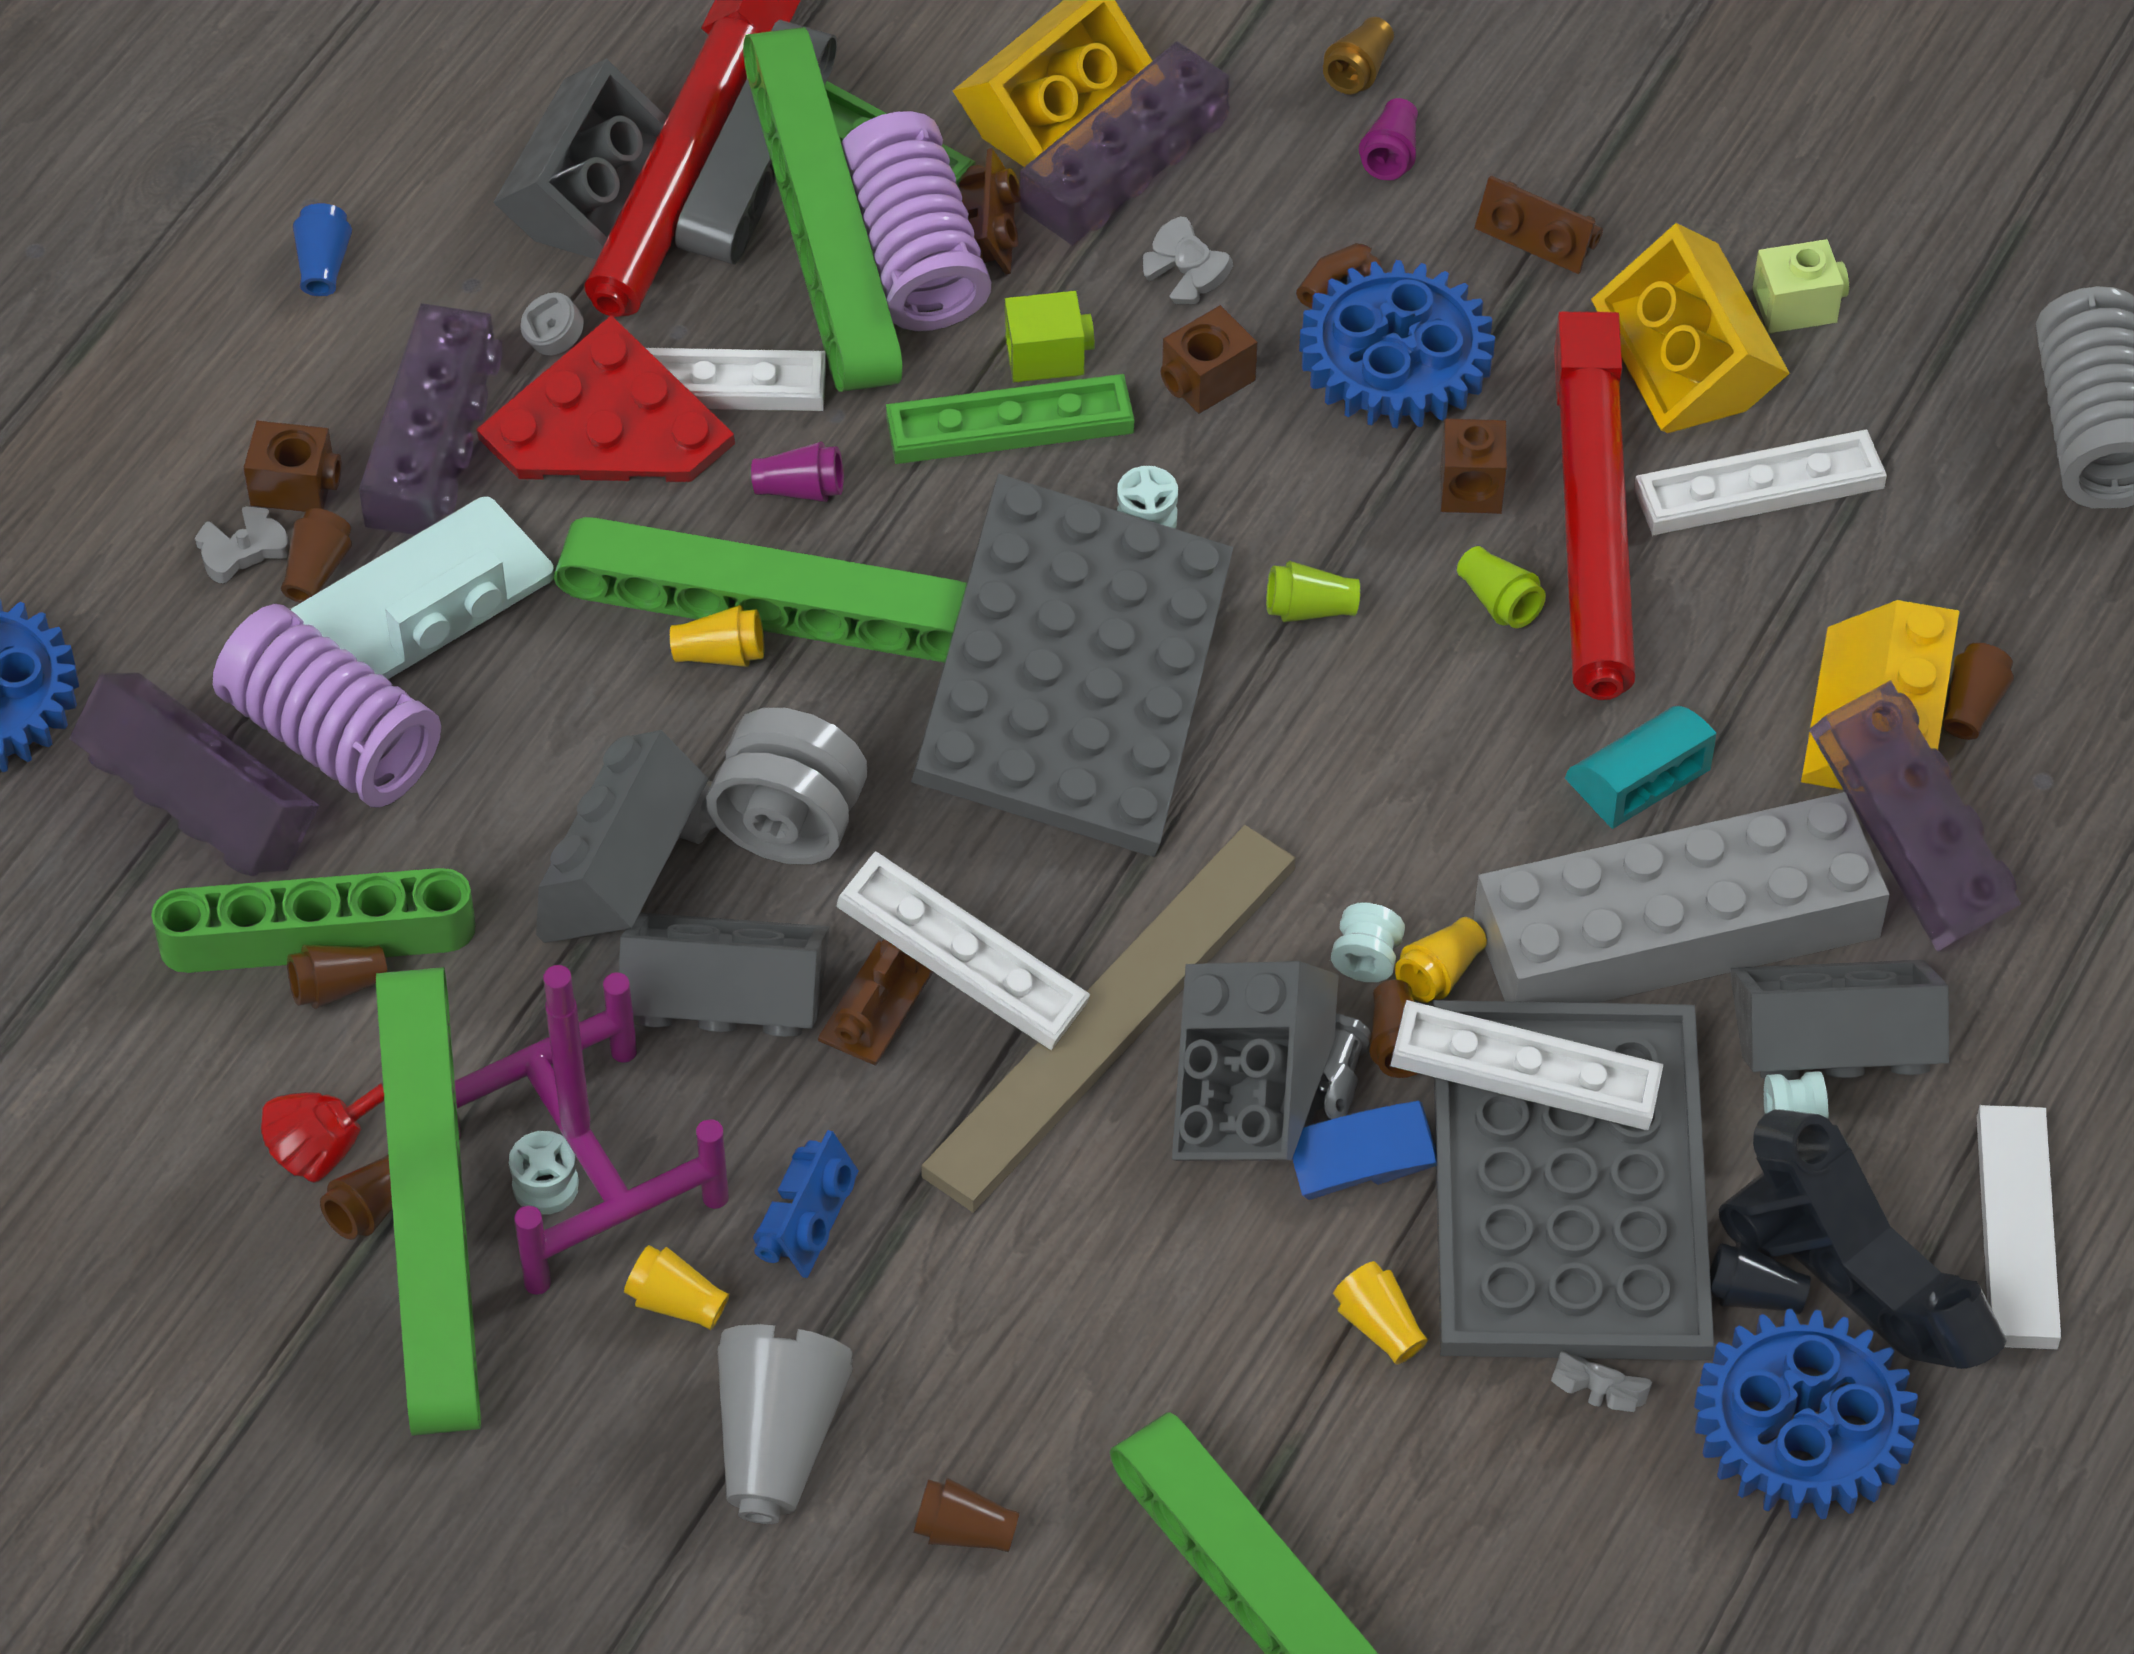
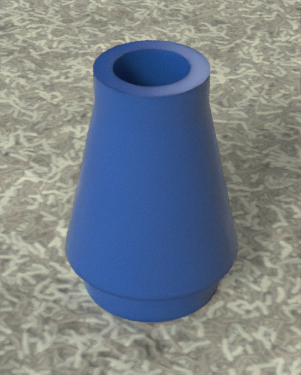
[293,203,352,296]

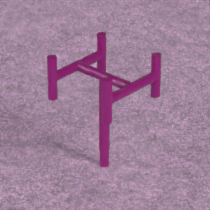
[455,965,729,1295]

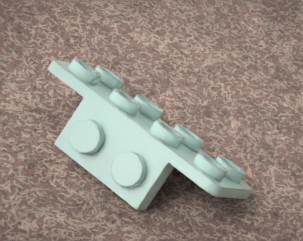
[291,497,554,679]

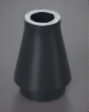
[1710,1241,1811,1315]

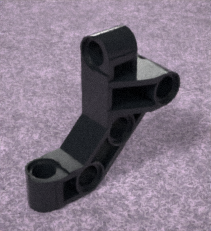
[1718,1109,2007,1369]

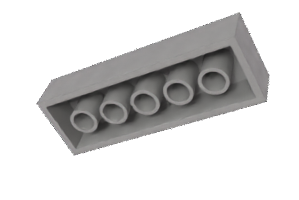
[1474,792,1890,1003]

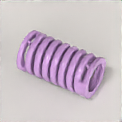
[841,111,991,331]
[213,604,441,807]

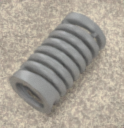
[2036,286,2134,509]

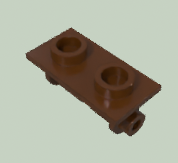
[959,148,1021,275]
[1474,176,1603,274]
[818,938,933,1066]

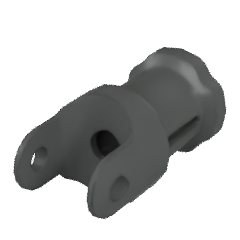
[1303,1013,1372,1128]

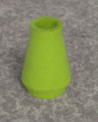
[1457,546,1546,628]
[1266,561,1360,622]

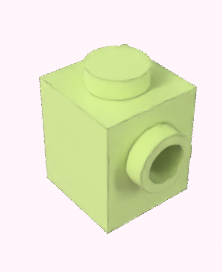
[1752,239,1849,333]

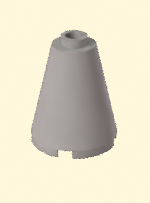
[717,1324,853,1524]

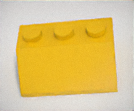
[952,0,1166,181]
[1591,223,1790,433]
[1801,600,1959,804]

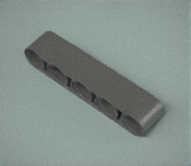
[675,20,837,265]

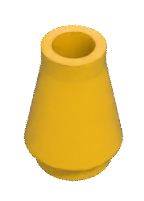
[670,605,764,667]
[1395,917,1487,1003]
[624,1245,729,1330]
[1333,1261,1428,1365]

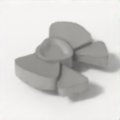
[1143,216,1233,304]
[195,506,290,583]
[1551,1350,1652,1412]

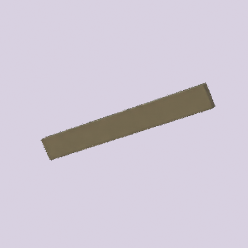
[921,825,1296,1213]

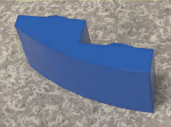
[1292,1101,1437,1200]

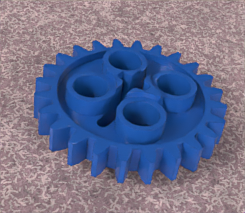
[1299,260,1495,429]
[0,599,79,772]
[1694,1309,1919,1519]

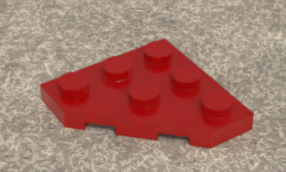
[476,315,735,482]

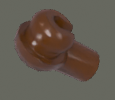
[1296,243,1381,309]

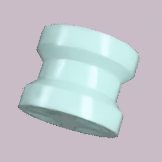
[1117,466,1178,529]
[1331,903,1405,982]
[1764,1071,1829,1118]
[509,1131,579,1215]

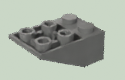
[1172,961,1339,1161]

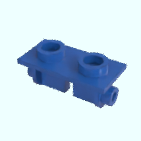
[753,1130,859,1278]

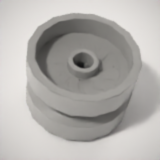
[706,708,867,864]

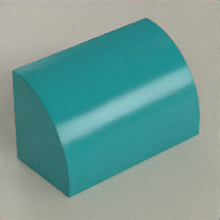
[1565,706,1717,829]

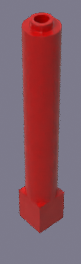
[585,0,801,317]
[1554,311,1636,700]

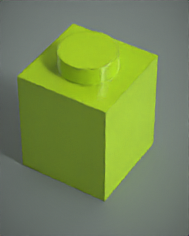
[1005,291,1095,383]

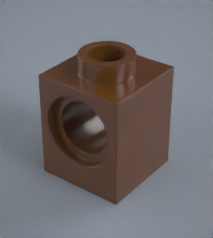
[1160,305,1258,414]
[1440,419,1507,514]
[244,420,342,512]

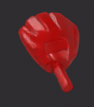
[261,1083,384,1183]

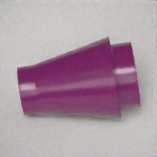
[1359,98,1418,180]
[751,441,844,502]

